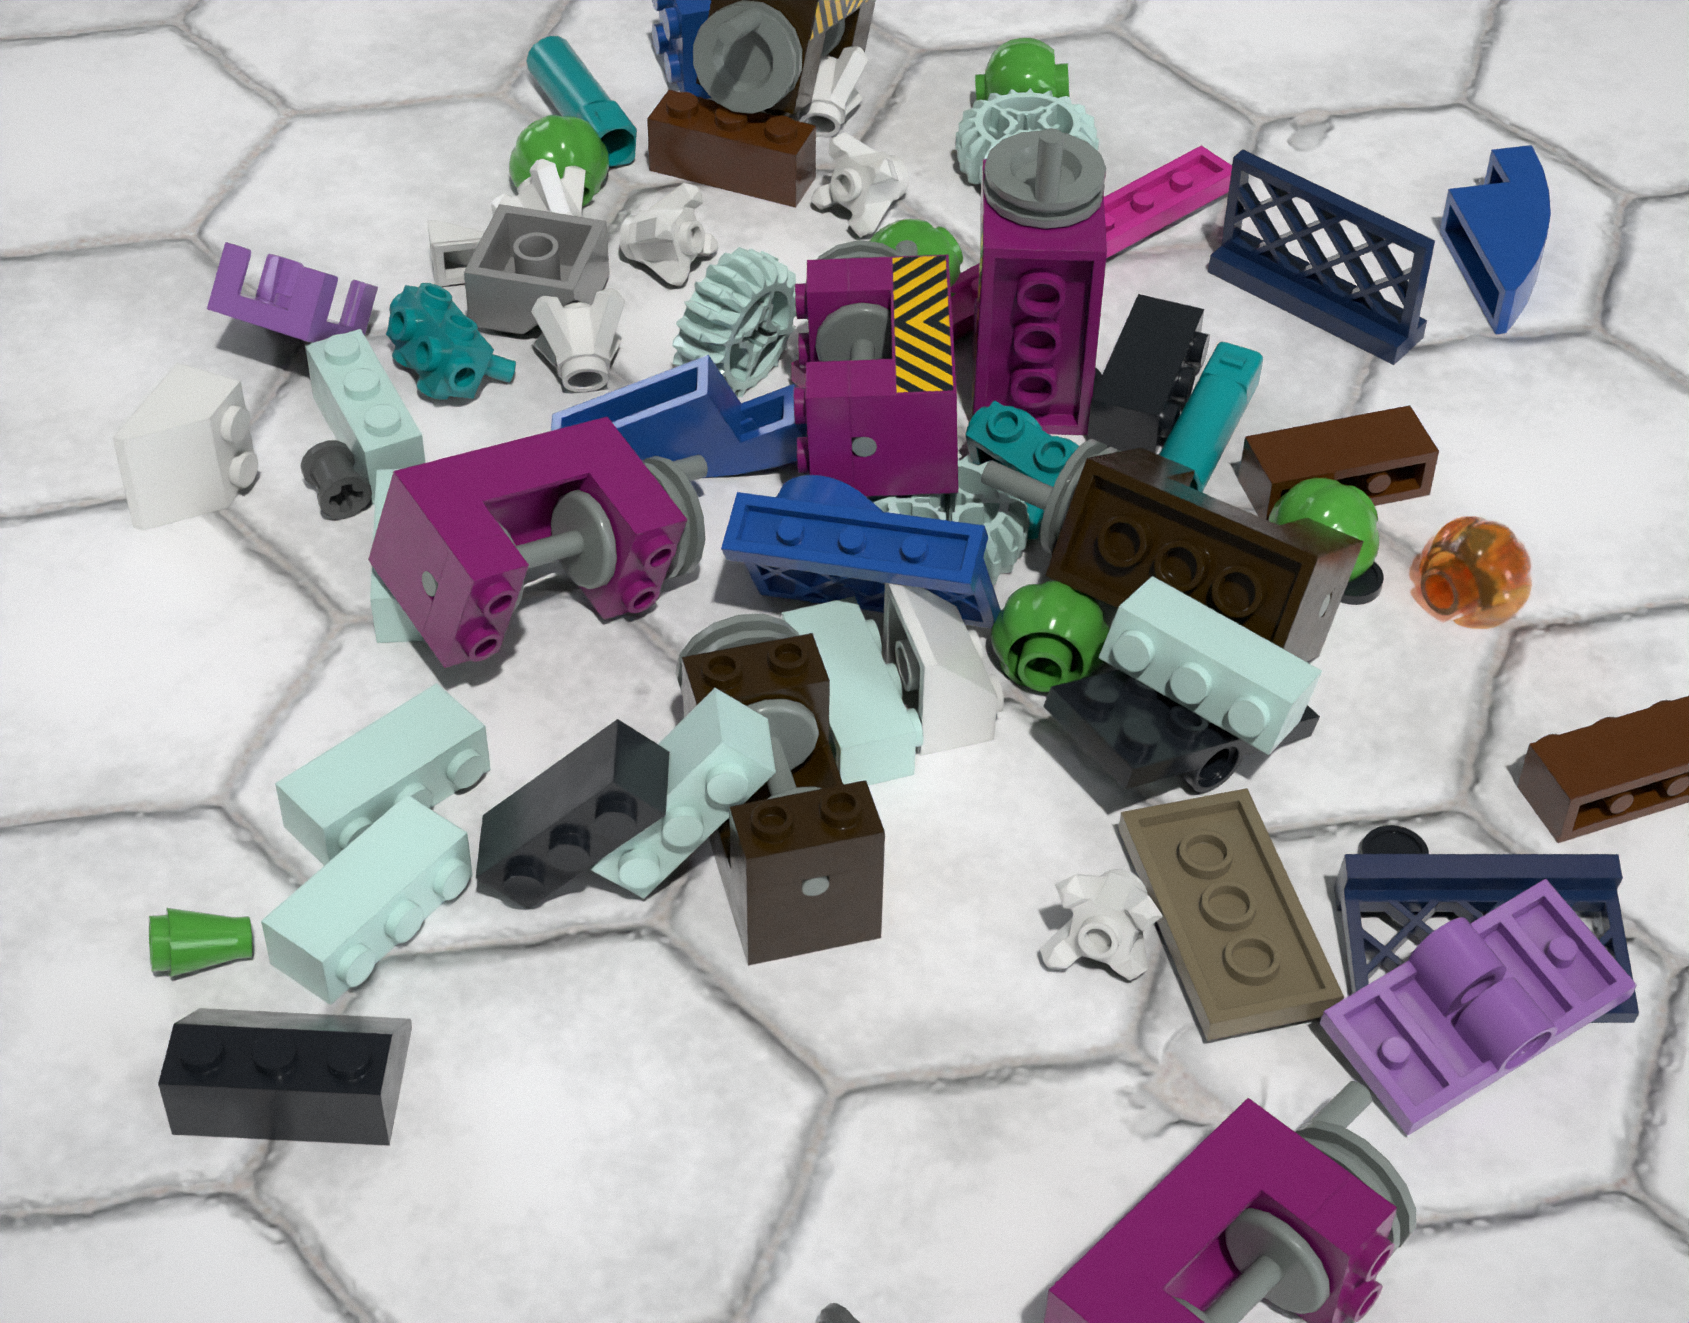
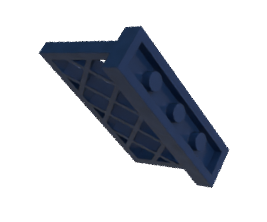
[1208,149,1435,365]
[1334,854,1639,1023]

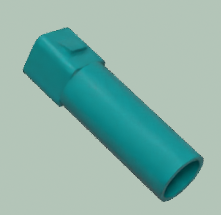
[526,36,637,167]
[1159,342,1263,493]

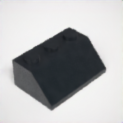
[158,1008,412,1146]

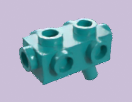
[386,283,516,400]
[965,400,1079,539]

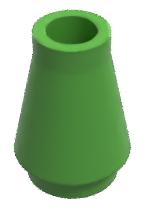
[149,908,252,977]

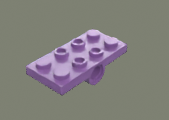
[1320,879,1637,1136]

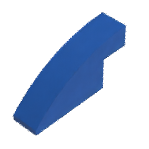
[1440,145,1551,335]
[551,355,808,478]

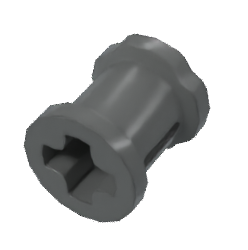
[300,440,372,519]

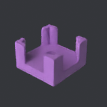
[207,242,378,343]

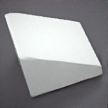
[427,220,484,286]

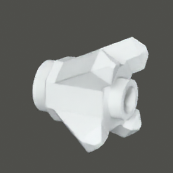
[797,46,868,137]
[811,132,909,238]
[491,159,586,217]
[620,182,718,286]
[531,288,625,392]
[1040,869,1163,980]

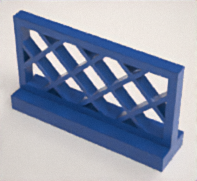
[721,492,1001,629]

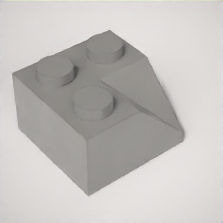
[464,204,610,334]

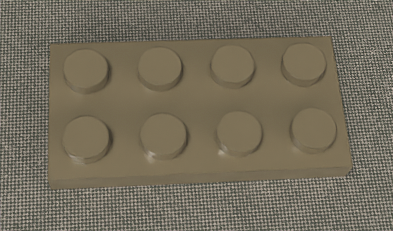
[1119,788,1344,1041]

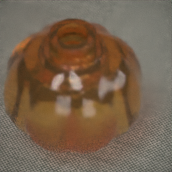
[1419,516,1532,629]

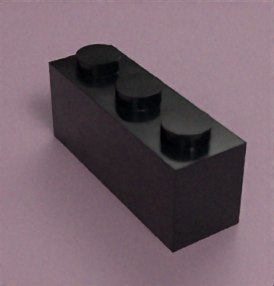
[1087,294,1210,454]
[476,719,669,908]

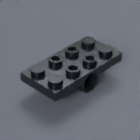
[1043,669,1320,793]

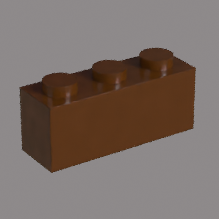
[647,90,816,208]
[1238,405,1439,521]
[1517,696,1689,843]

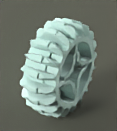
[955,88,1099,184]
[672,247,796,398]
[869,454,1030,585]

